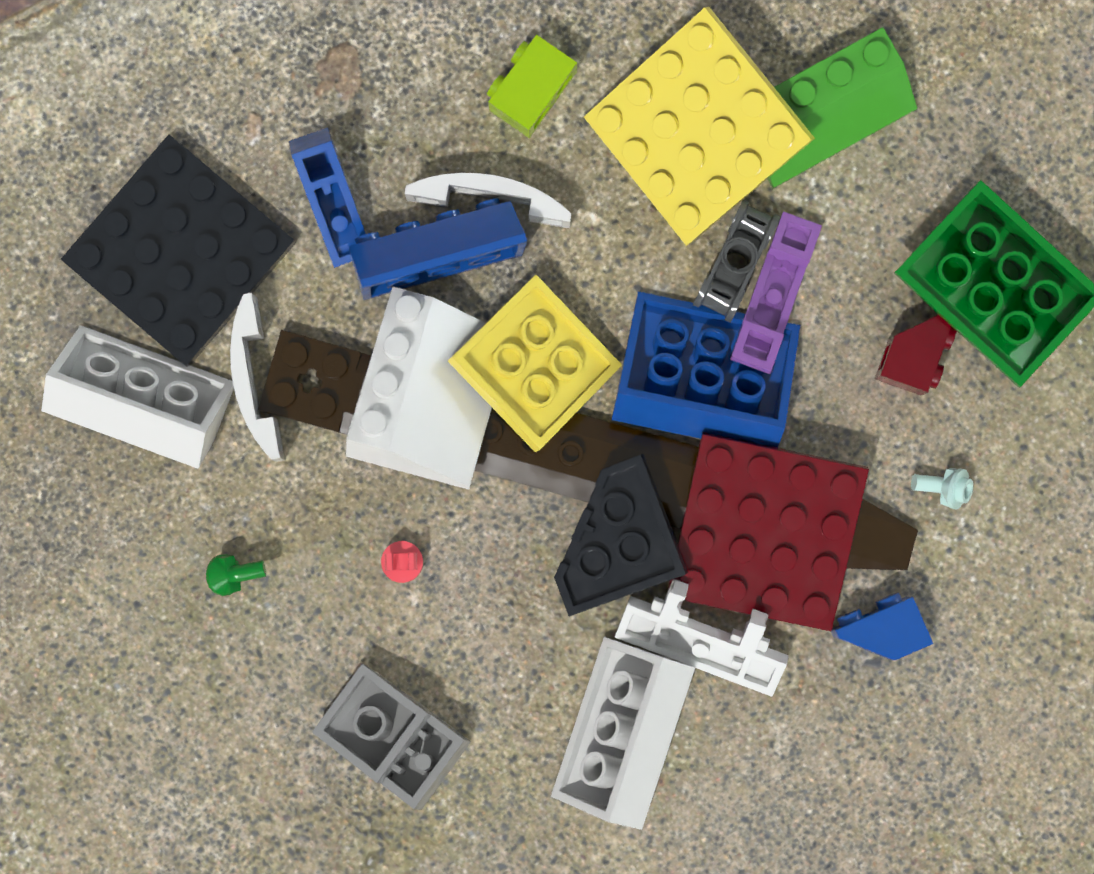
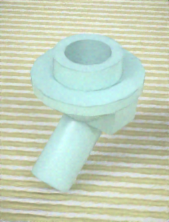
[911,468,973,510]

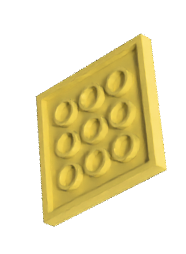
[584,7,815,246]

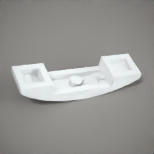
[405,173,571,228]
[230,293,285,462]

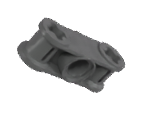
[693,199,781,323]

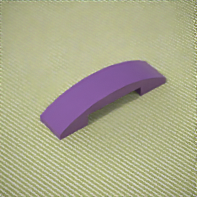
[730,211,822,374]

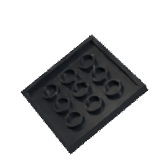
[60,134,296,367]

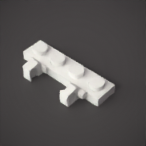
[615,579,789,697]

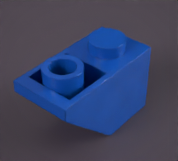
[831,592,934,661]

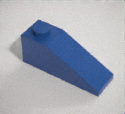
[289,127,366,268]

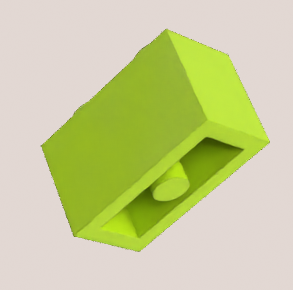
[487,34,577,139]

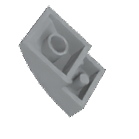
[312,664,471,810]

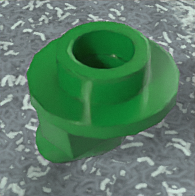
[206,554,266,596]

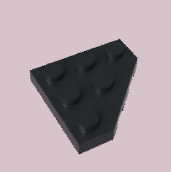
[554,454,688,617]

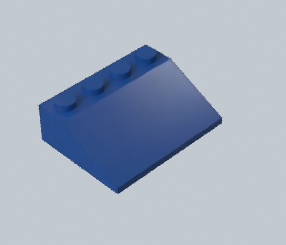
[611,291,800,448]

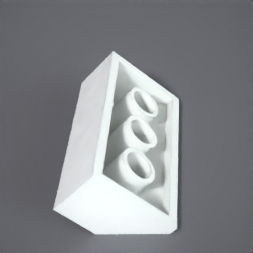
[41,325,234,469]
[551,637,695,830]

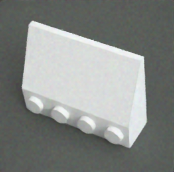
[346,287,492,489]

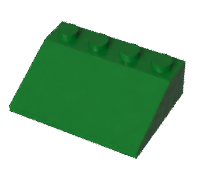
[894,180,1094,388]

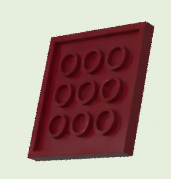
[667,432,869,632]

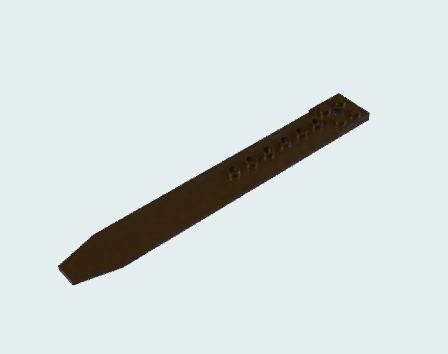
[258,330,918,570]

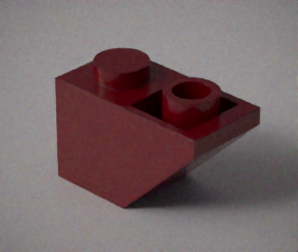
[875,315,957,396]

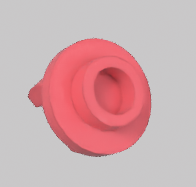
[381,541,423,583]

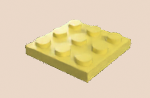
[448,275,622,452]

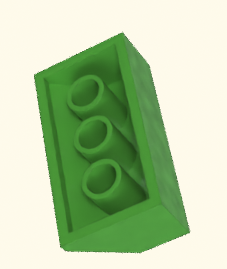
[768,27,917,189]

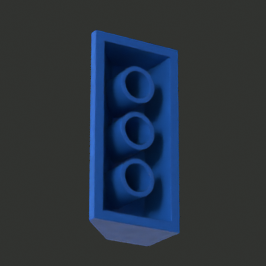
[349,198,527,301]

